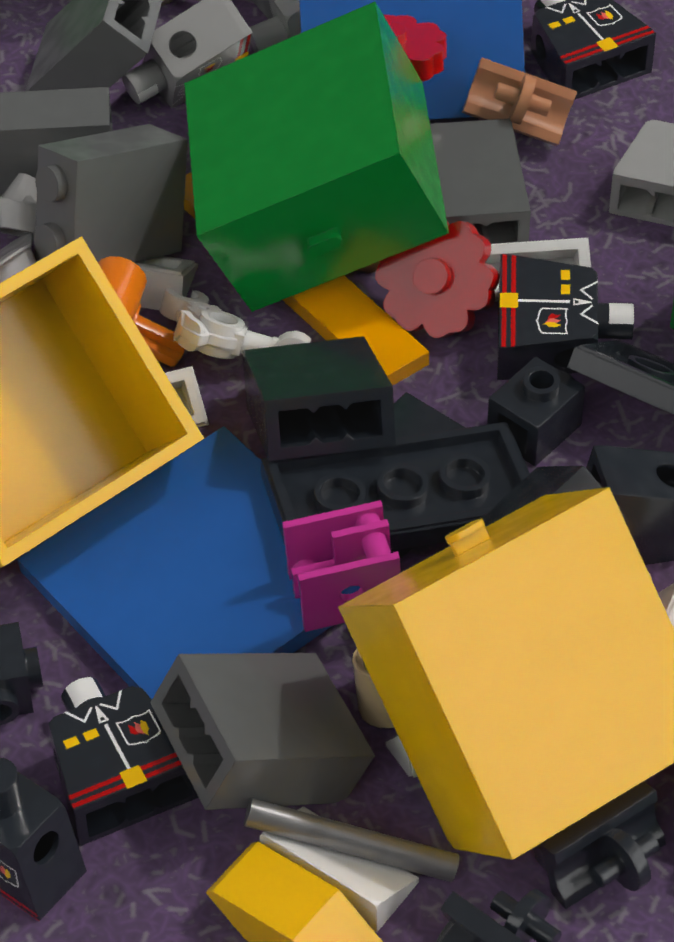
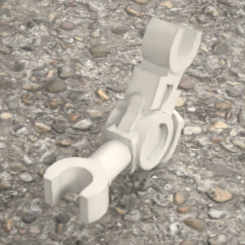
[160,288,311,359]

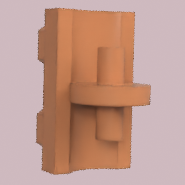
[462,58,577,146]

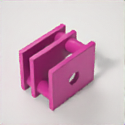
[282,500,401,632]

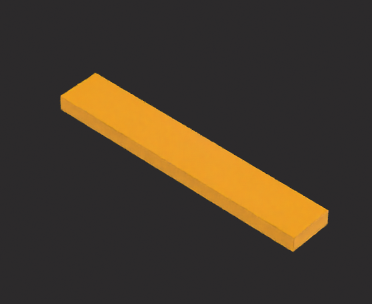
[184,172,429,385]

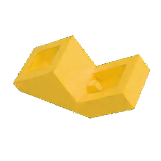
[205,842,383,942]

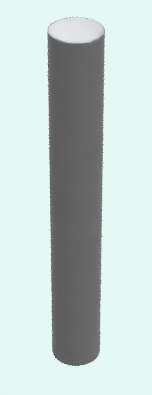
[244,798,459,882]

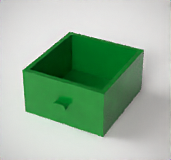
[184,1,449,312]

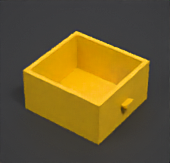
[0,236,205,568]
[338,487,674,860]

